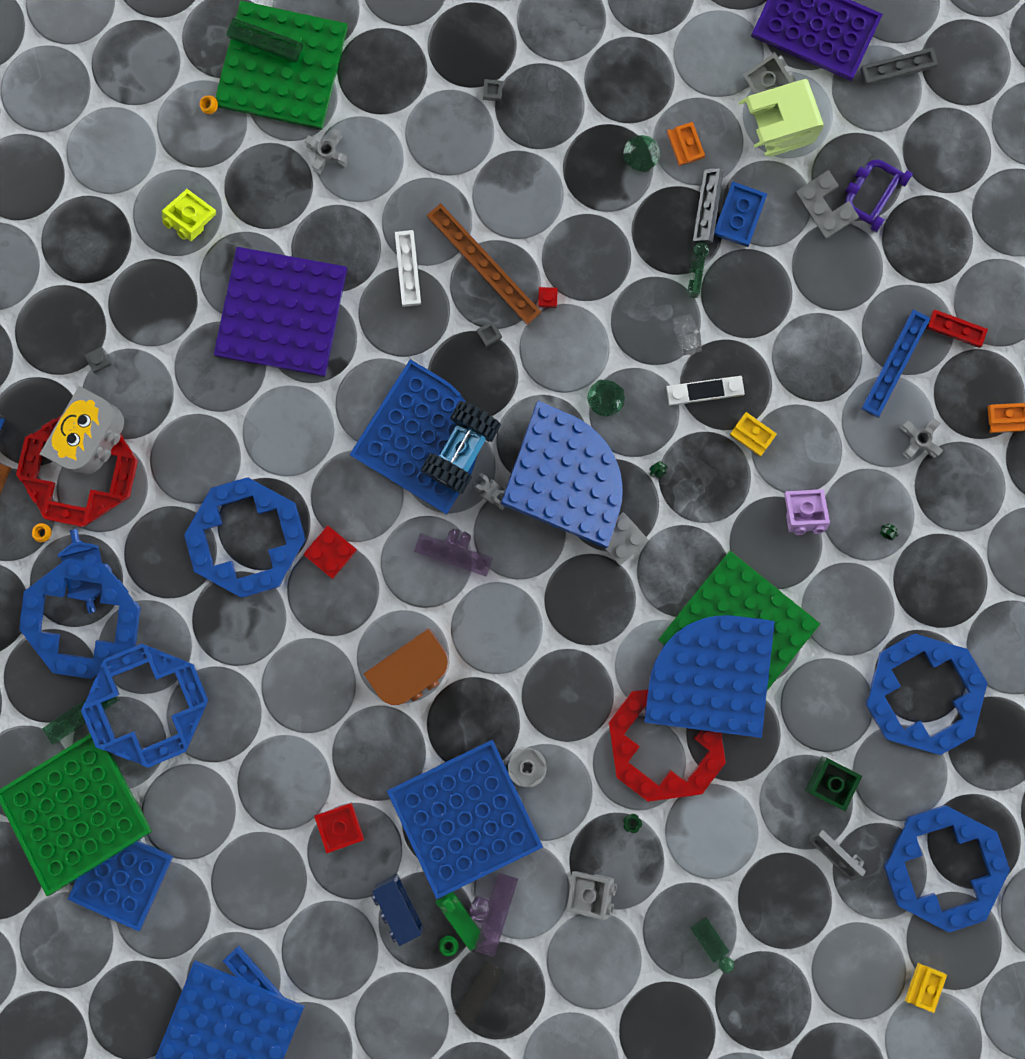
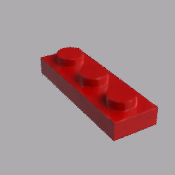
[926,309,988,348]

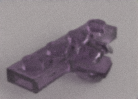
[414,529,493,577]
[470,872,518,957]

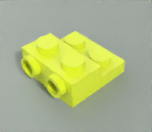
[162,189,216,241]

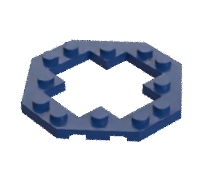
[184,477,306,598]
[19,558,141,679]
[866,634,988,755]
[81,644,209,768]
[884,805,1010,932]

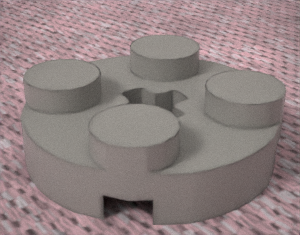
[508,748,547,787]

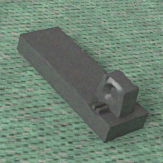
[808,830,866,881]

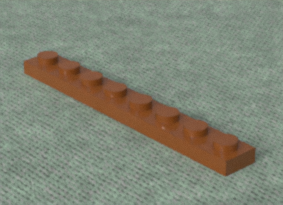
[427,203,541,326]

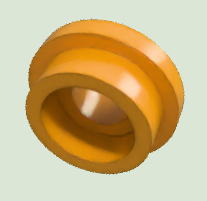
[199,95,218,115]
[32,523,52,542]

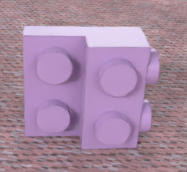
[784,489,830,535]

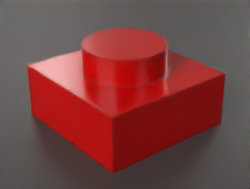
[538,287,558,308]

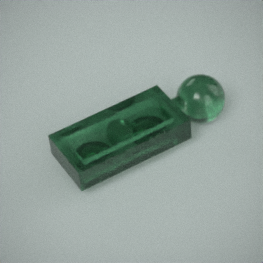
[688,242,709,298]
[690,917,734,973]

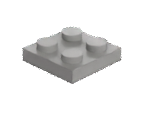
[604,512,649,566]

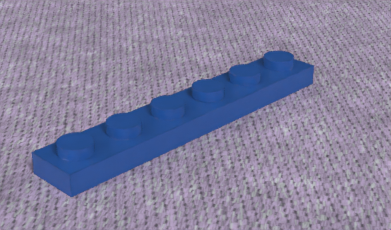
[861,310,930,418]

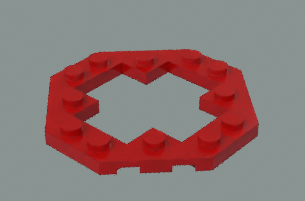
[16,415,138,527]
[608,689,726,802]

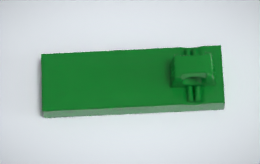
[436,892,486,951]

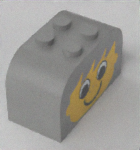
[40,386,124,475]

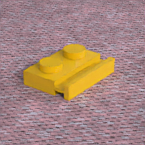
[729,412,777,457]
[905,963,947,1013]

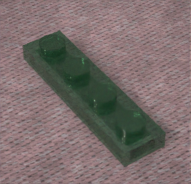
[226,18,303,63]
[42,696,120,745]

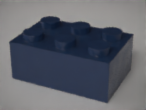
[372,873,424,946]

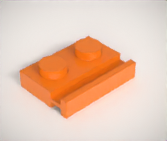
[667,122,705,167]
[987,403,1025,433]

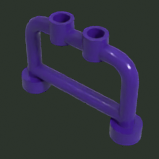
[845,159,913,233]

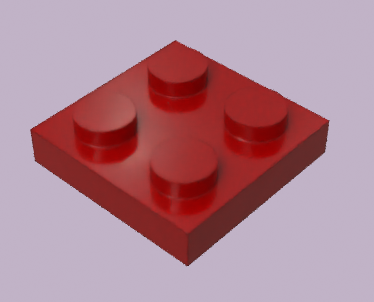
[303,525,357,579]
[314,802,364,854]

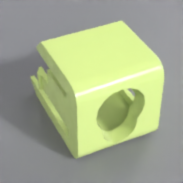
[739,79,824,157]

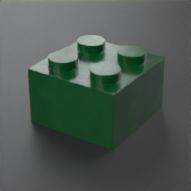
[805,756,862,812]

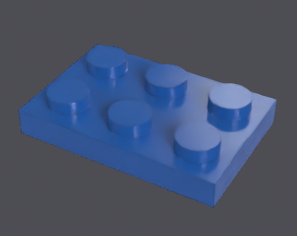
[714,181,767,247]

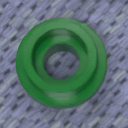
[439,936,458,956]

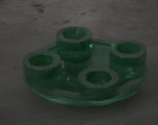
[623,135,660,172]
[587,379,625,417]

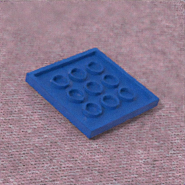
[67,841,174,931]

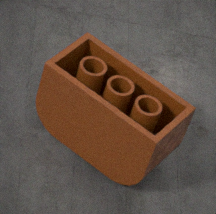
[363,628,450,705]

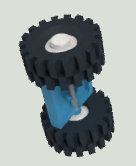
[420,401,501,494]

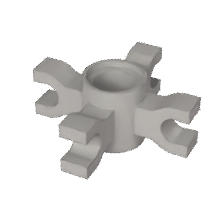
[305,128,349,175]
[899,419,943,460]
[472,473,505,510]

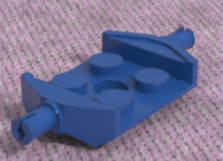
[58,529,102,614]

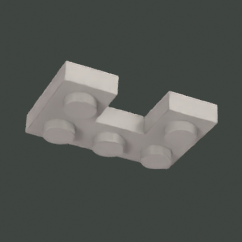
[796,170,859,239]

